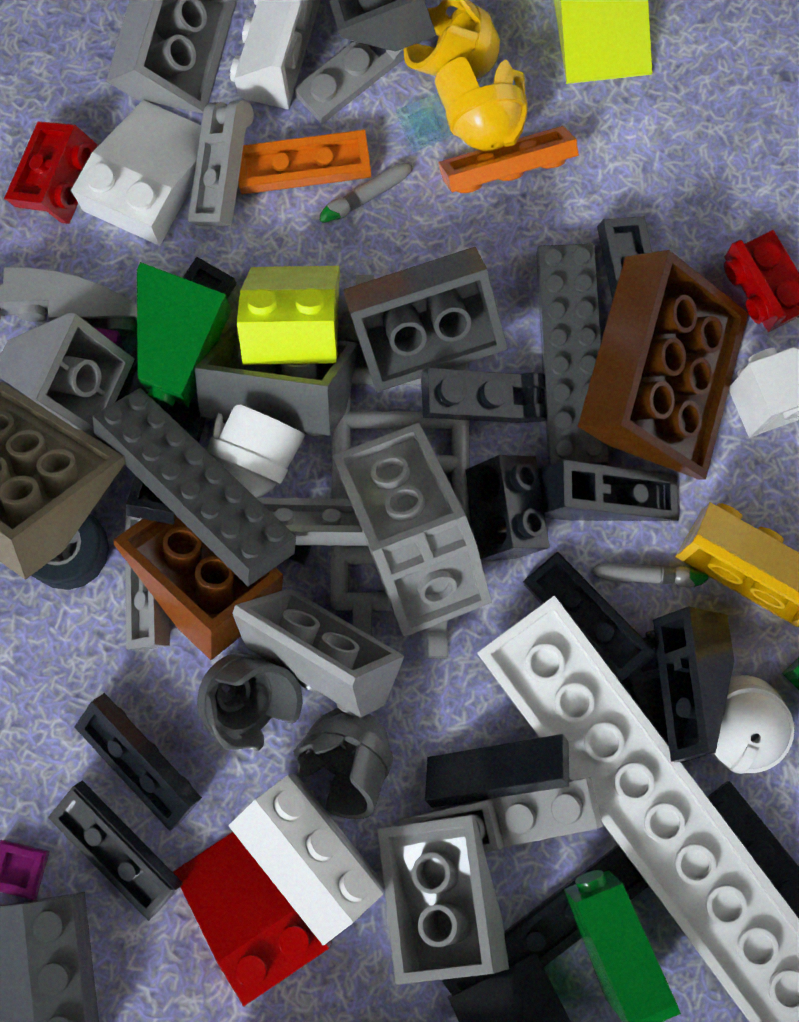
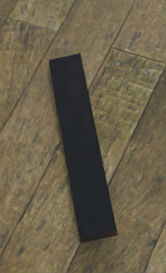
[442,845,649,995]

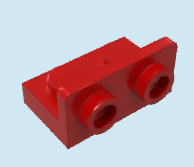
[4,121,99,224]
[724,230,799,332]

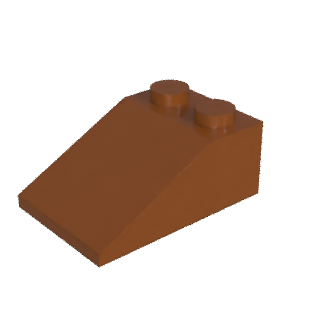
[113,516,283,660]

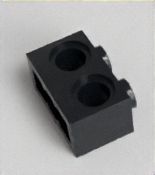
[465,455,550,560]

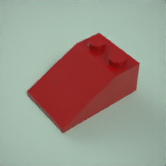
[173,832,332,1007]

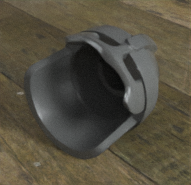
[197,653,303,751]
[293,708,393,819]

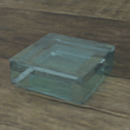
[396,94,453,153]

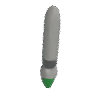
[319,163,412,223]
[592,562,709,588]

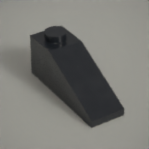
[538,460,679,521]
[653,606,734,762]

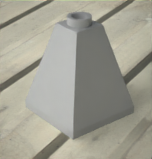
[0,313,135,440]

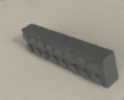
[536,244,609,466]
[93,388,296,586]

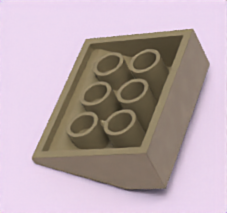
[0,382,126,580]

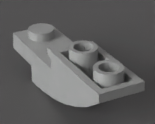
[0,267,137,336]
[398,777,603,852]

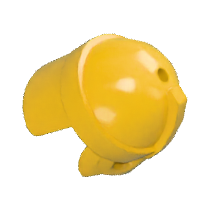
[403,0,500,79]
[435,57,528,151]

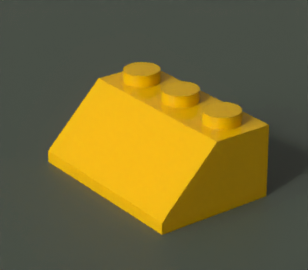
[675,502,799,628]

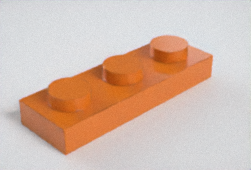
[438,126,579,193]
[238,129,372,195]

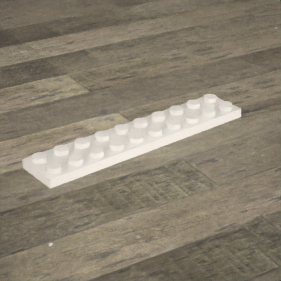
[477,595,799,1022]

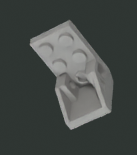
[332,422,492,638]

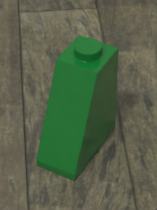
[137,262,232,408]
[564,870,681,1022]

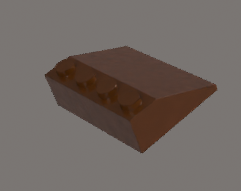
[577,250,749,480]

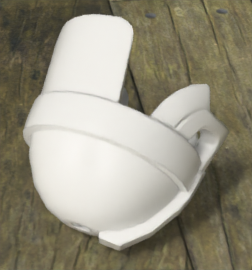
[206,405,305,498]
[711,675,794,774]

